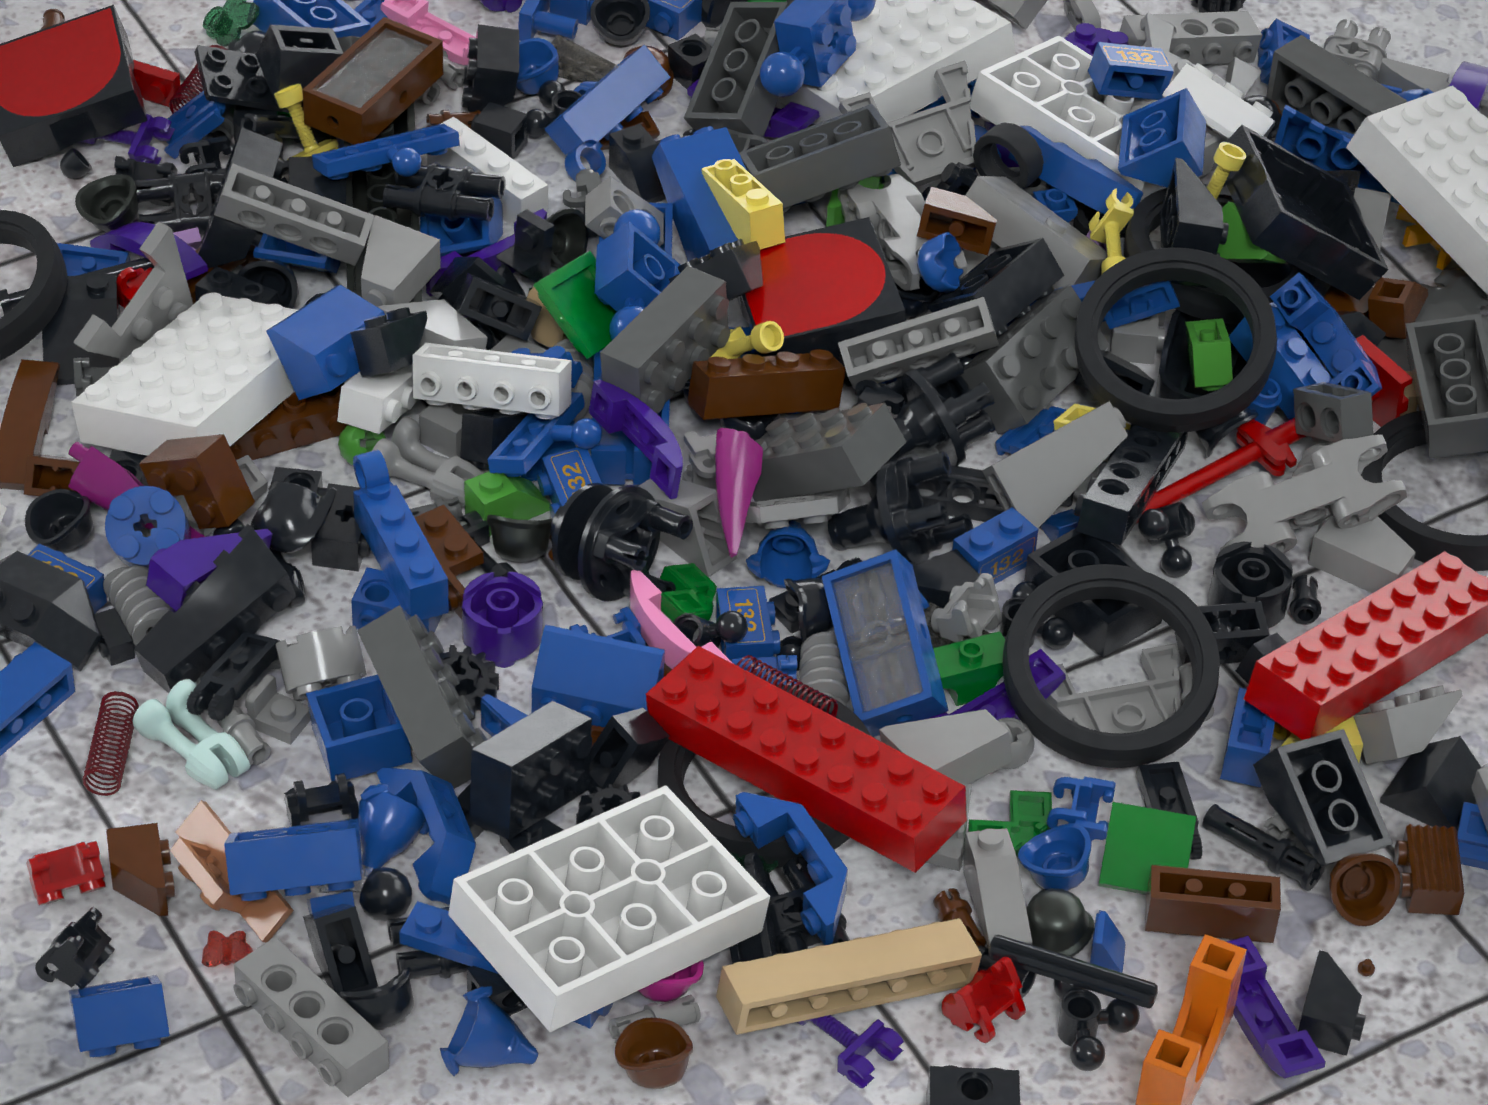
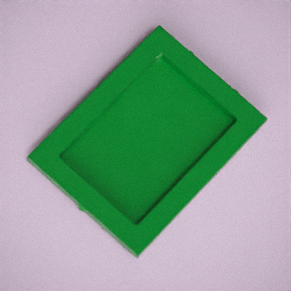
[533,251,617,359]

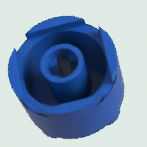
[105,486,191,568]

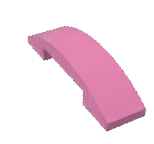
[381,0,476,65]
[630,570,734,669]

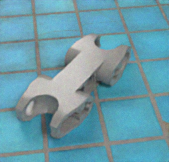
[837,174,968,290]
[1202,434,1407,553]

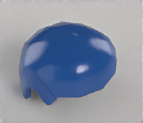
[917,232,964,294]

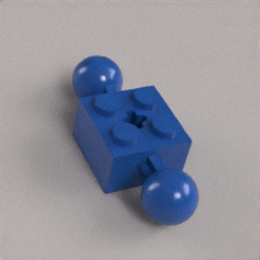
[760,0,876,97]
[595,209,680,340]

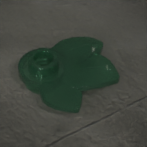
[203,0,260,47]

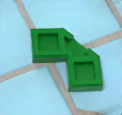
[660,563,717,622]
[968,790,1052,858]

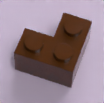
[139,434,255,529]

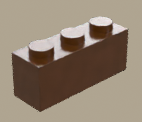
[1145,865,1281,943]

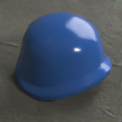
[516,38,559,94]
[1018,823,1092,891]

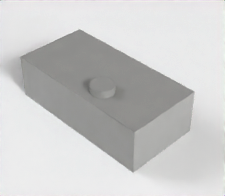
[965,176,1107,289]

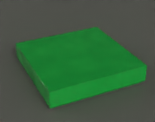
[1098,802,1197,895]

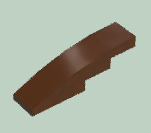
[0,359,60,491]

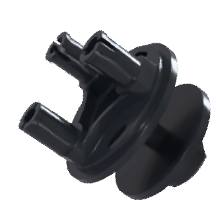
[551,483,693,601]

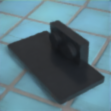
[194,45,303,113]

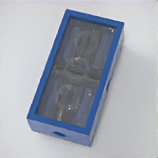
[822,549,949,737]

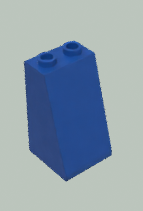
[652,126,747,261]

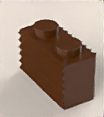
[1394,824,1465,915]

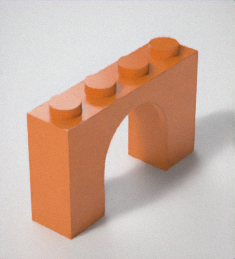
[1135,934,1247,1105]

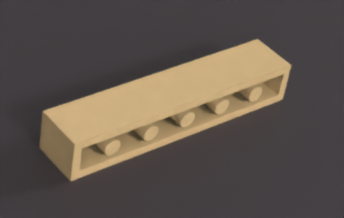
[716,918,982,1035]

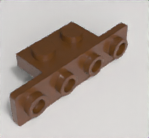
[414,504,484,620]

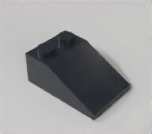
[1160,158,1229,288]
[42,274,120,385]
[1253,729,1393,867]

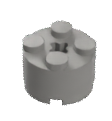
[275,626,367,701]

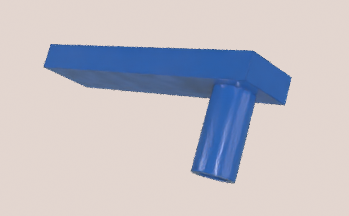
[518,0,578,41]

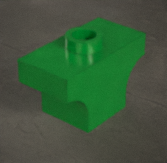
[933,631,1005,706]

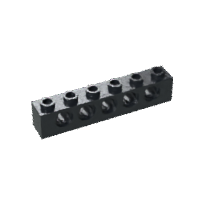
[1074,424,1188,546]

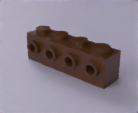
[687,349,846,420]
[230,382,348,460]

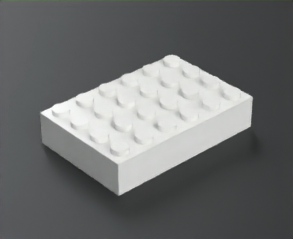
[778,0,1016,125]
[970,36,1223,202]
[1346,86,1488,295]
[71,293,298,456]
[448,785,770,1032]

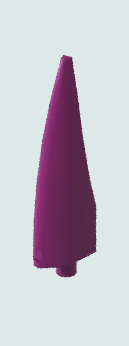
[715,428,763,558]
[68,441,206,539]

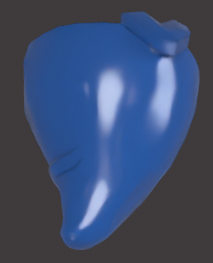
[746,520,830,588]
[358,784,429,876]
[440,986,538,1076]

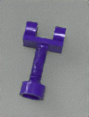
[81,114,175,164]
[797,1015,904,1088]

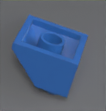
[420,195,503,257]

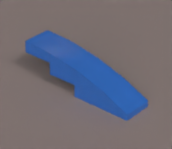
[1008,126,1144,225]
[1030,280,1180,329]

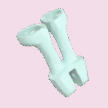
[133,679,251,790]

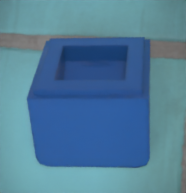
[1040,509,1079,542]
[1090,910,1126,973]

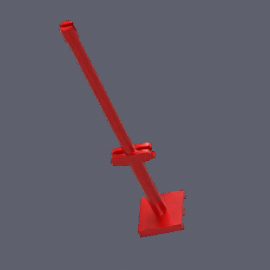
[1136,335,1413,524]

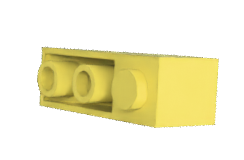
[702,159,785,250]

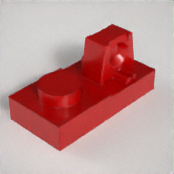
[133,60,182,108]

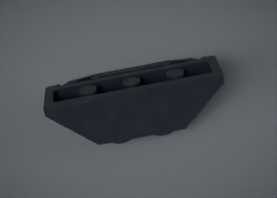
[0,551,102,671]

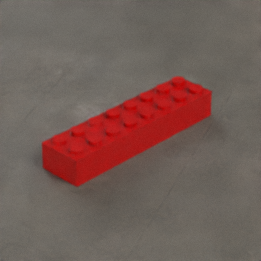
[1244,551,1488,740]
[646,646,967,873]

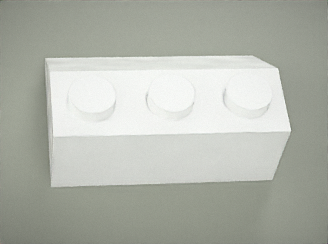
[1162,63,1275,142]

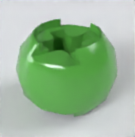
[338,425,386,466]

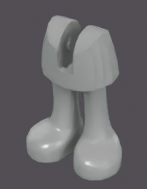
[372,416,483,508]

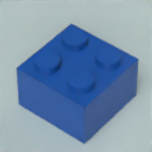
[306,674,413,782]

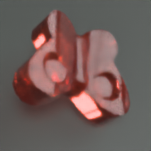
[202,930,253,967]

